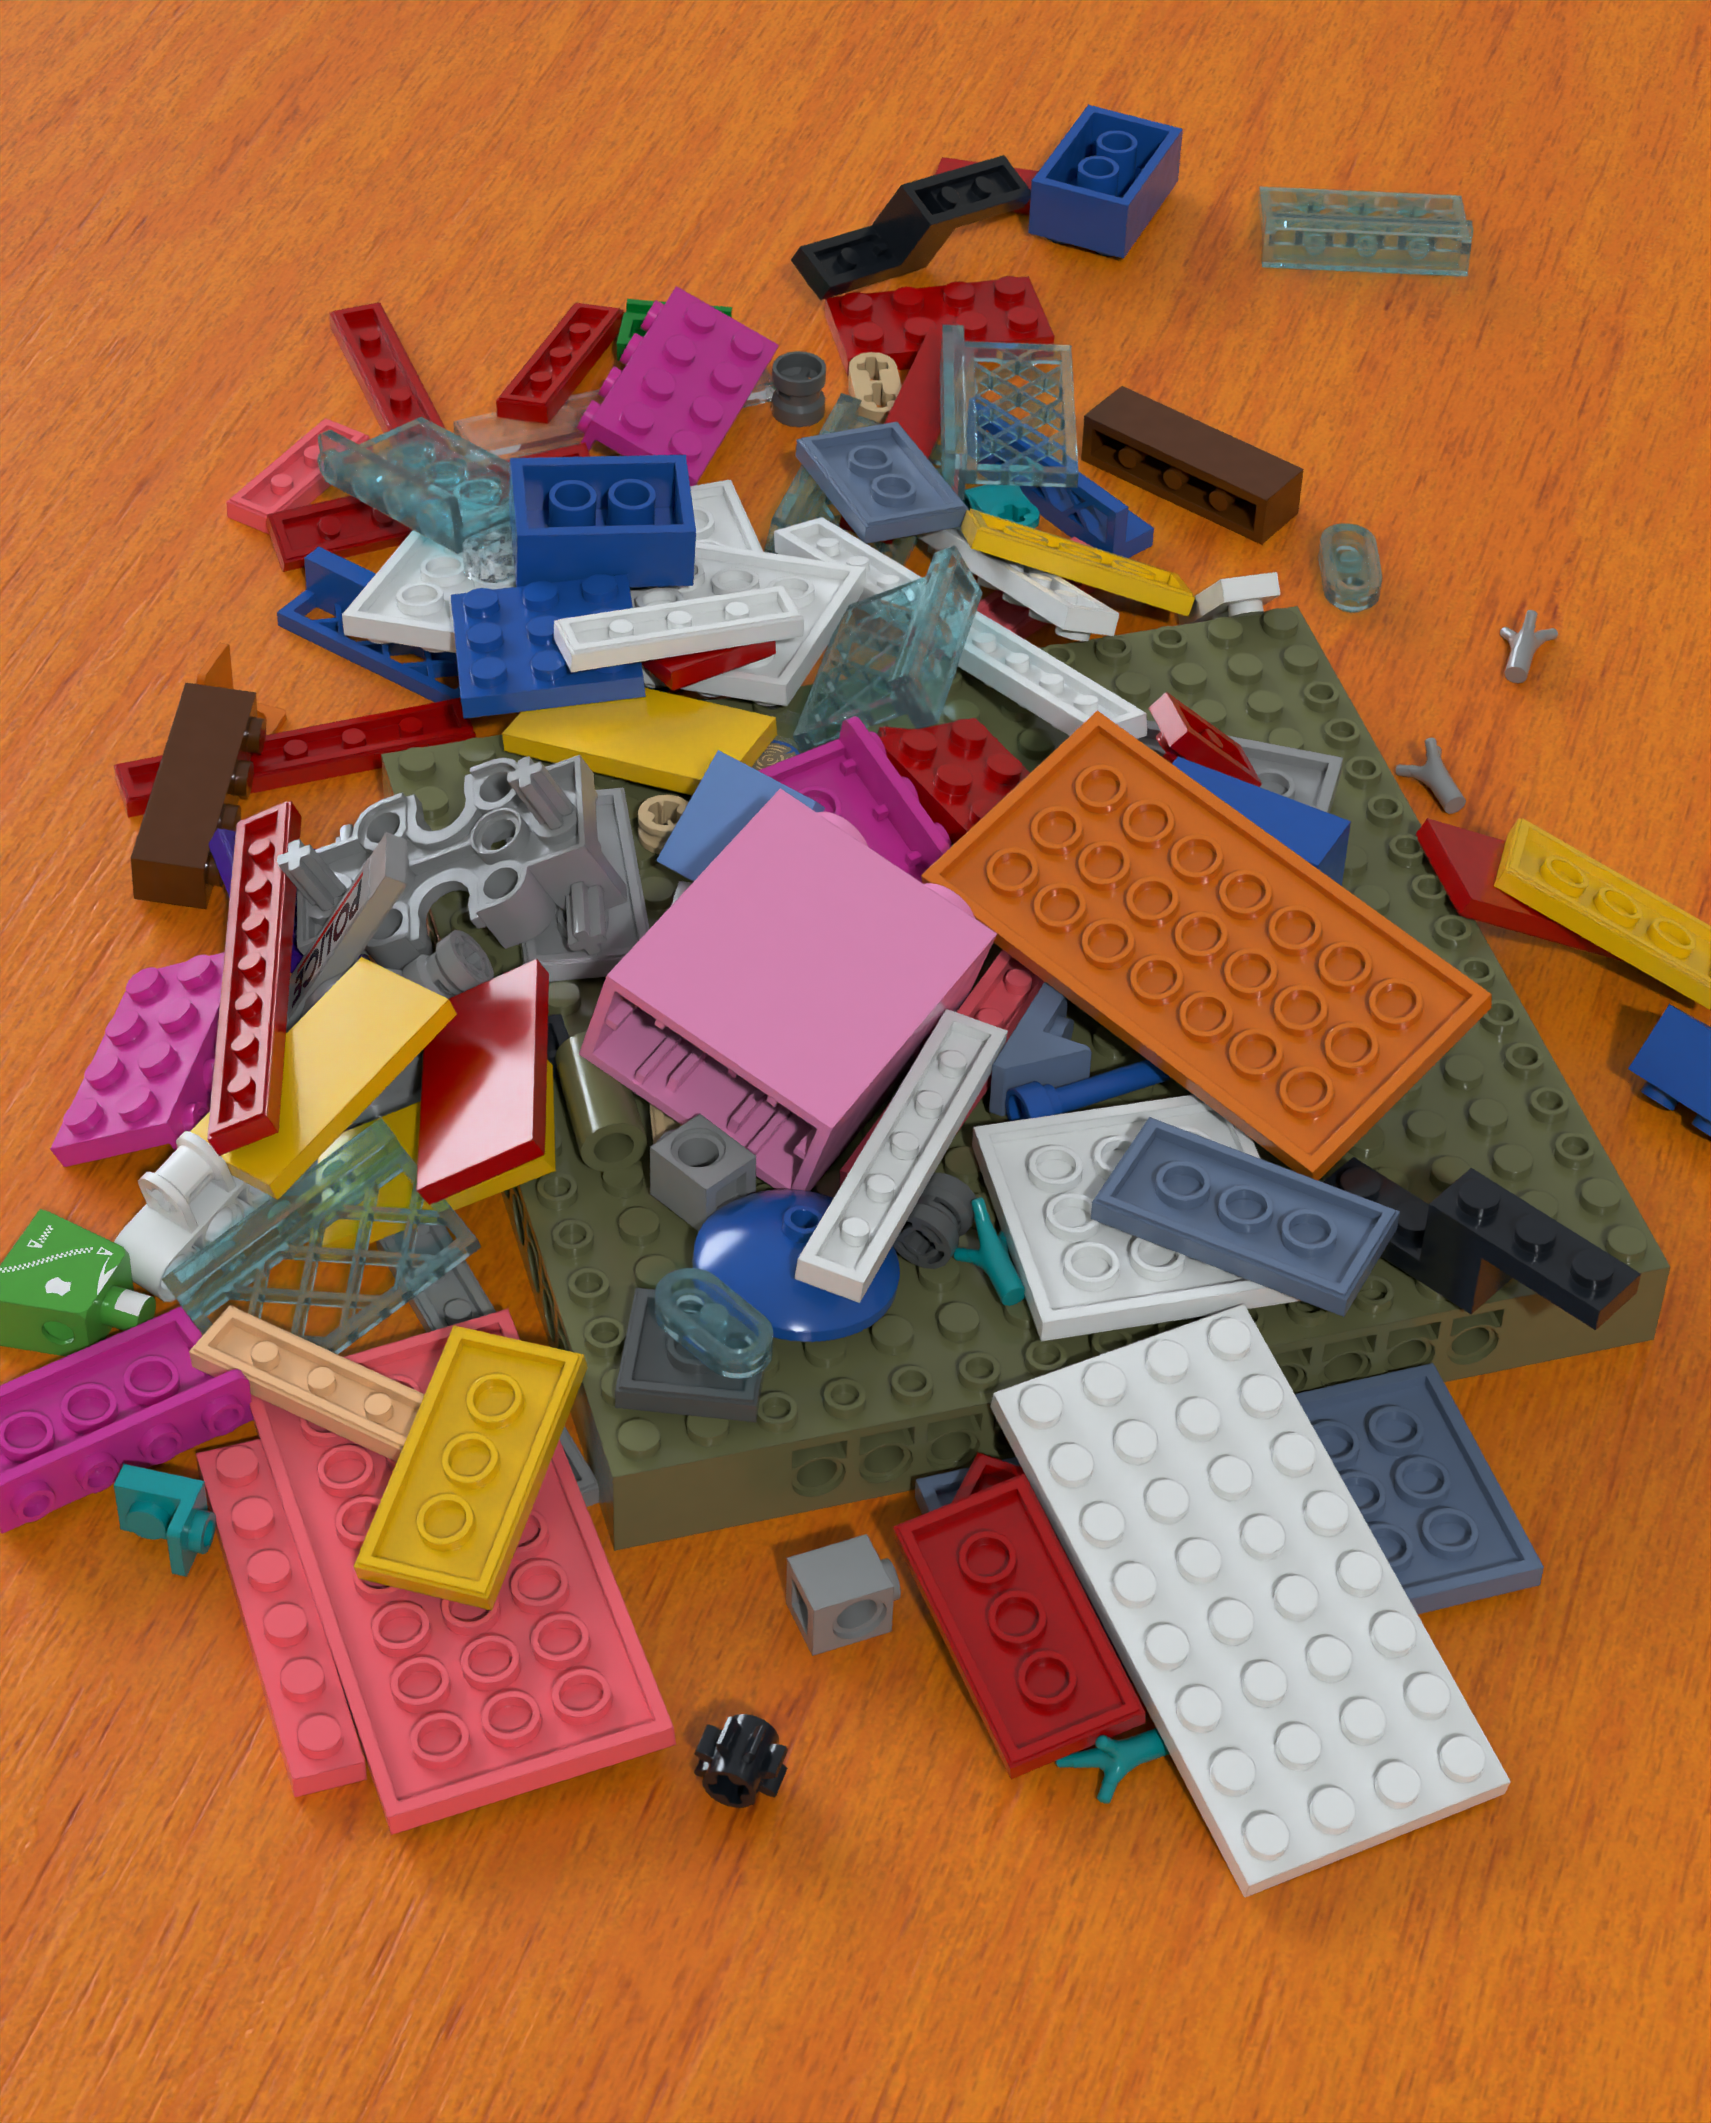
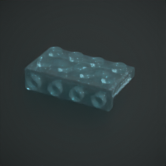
[317,417,511,554]

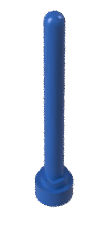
[1005,1060,1172,1121]

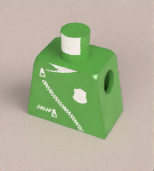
[0,1209,156,1356]

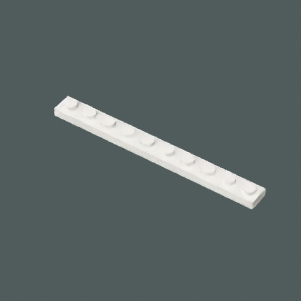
[774,517,1147,739]

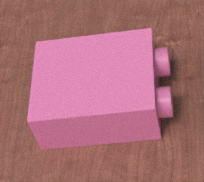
[579,788,997,1191]

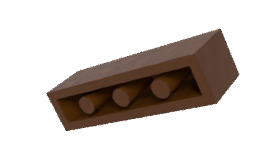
[1081,386,1304,545]
[131,683,267,909]

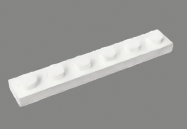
[914,527,1119,641]
[794,1009,1008,1303]

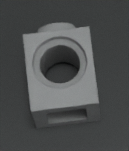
[650,1114,756,1231]
[786,1534,901,1656]

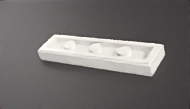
[554,585,804,672]

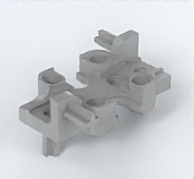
[277,755,627,971]

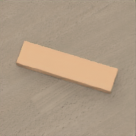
[189,1305,425,1462]

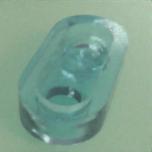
[1318,523,1382,613]
[655,1268,773,1379]

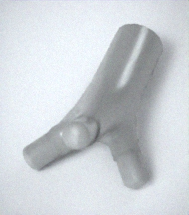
[1500,610,1558,683]
[1395,738,1466,814]

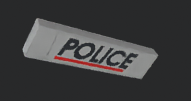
[286,832,408,1033]

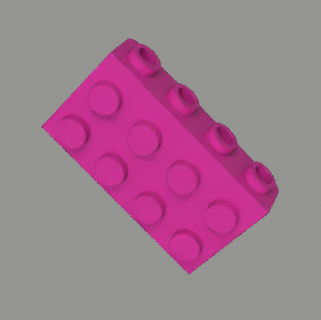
[577,286,779,486]
[758,716,952,883]
[50,952,225,1167]
[0,1306,253,1534]

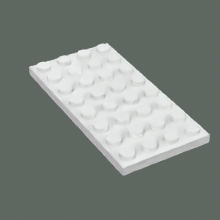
[342,503,866,706]
[990,1304,1511,1898]

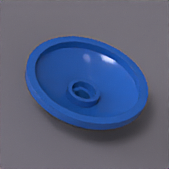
[692,1189,900,1342]

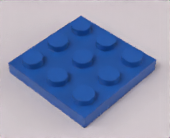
[450,574,646,719]

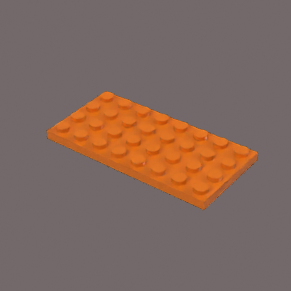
[921,710,1492,1181]

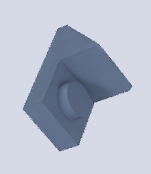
[989,982,1092,1116]

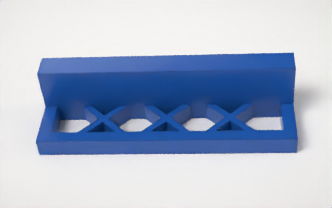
[965,401,1154,558]
[277,547,461,702]

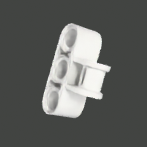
[114,1131,273,1302]

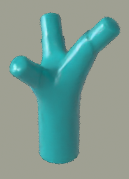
[954,1197,1025,1306]
[1056,1728,1170,1804]

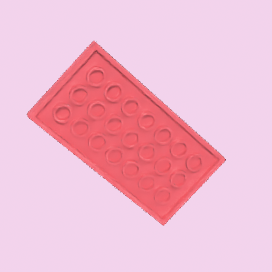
[249,1309,676,1835]

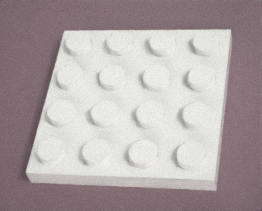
[972,1095,1301,1341]

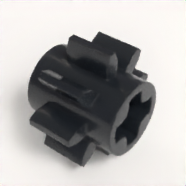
[694,1714,788,1808]

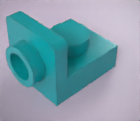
[114,1464,216,1577]

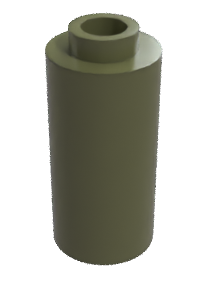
[555,1031,647,1172]

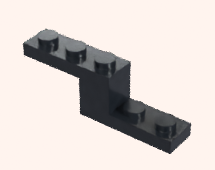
[791,155,1031,300]
[1323,1157,1641,1331]

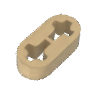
[848,352,902,428]

